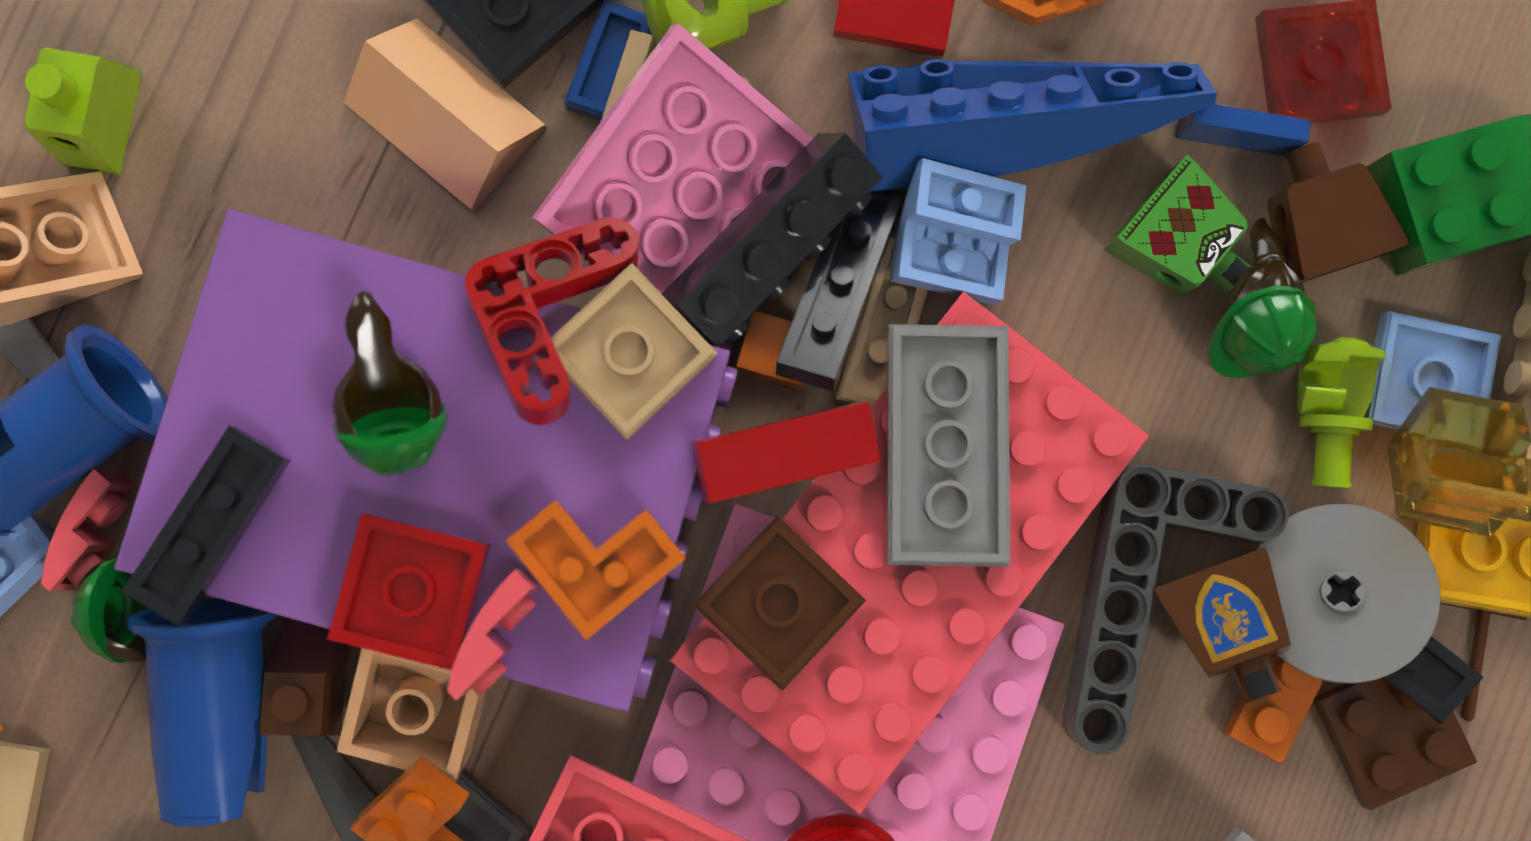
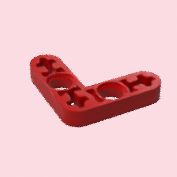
[464,217,639,425]

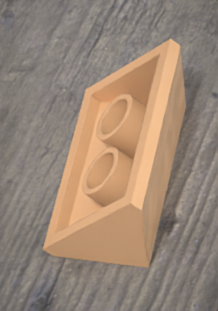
[343,18,547,212]

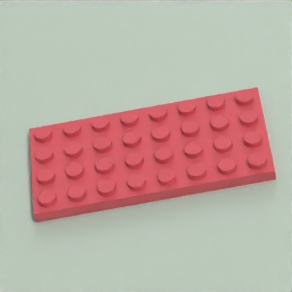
[670,291,1149,815]

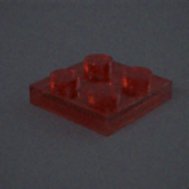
[1255,0,1392,123]

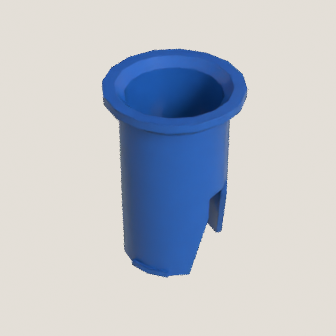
[0,324,168,536]
[127,598,277,826]

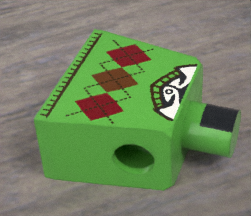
[1104,154,1251,295]

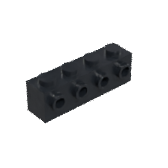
[662,133,883,347]

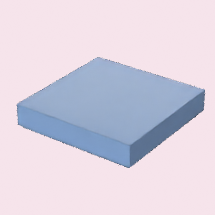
[1364,311,1501,448]

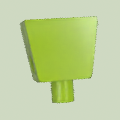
[24,48,142,175]

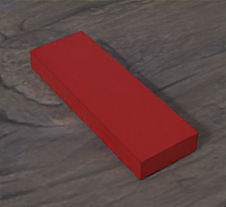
[691,402,881,504]

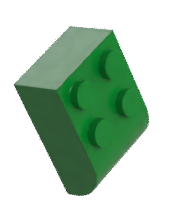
[1367,114,1531,276]

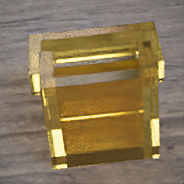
[1387,387,1531,537]

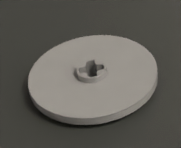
[1259,504,1440,684]

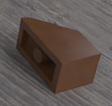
[259,617,348,736]

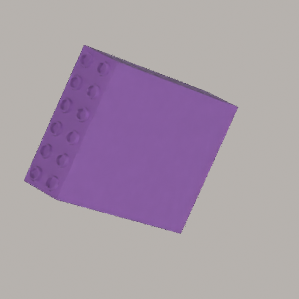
[114,208,738,712]

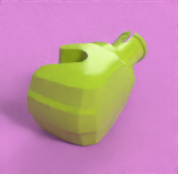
[642,0,789,51]
[1296,337,1386,489]

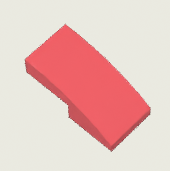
[41,469,136,592]
[447,567,540,700]

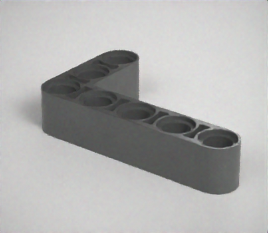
[1063,464,1288,754]

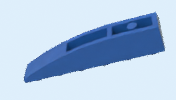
[848,59,1217,192]

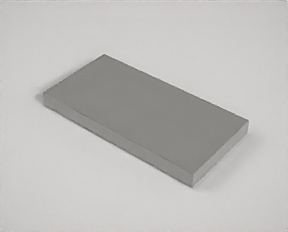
[886,324,1010,567]

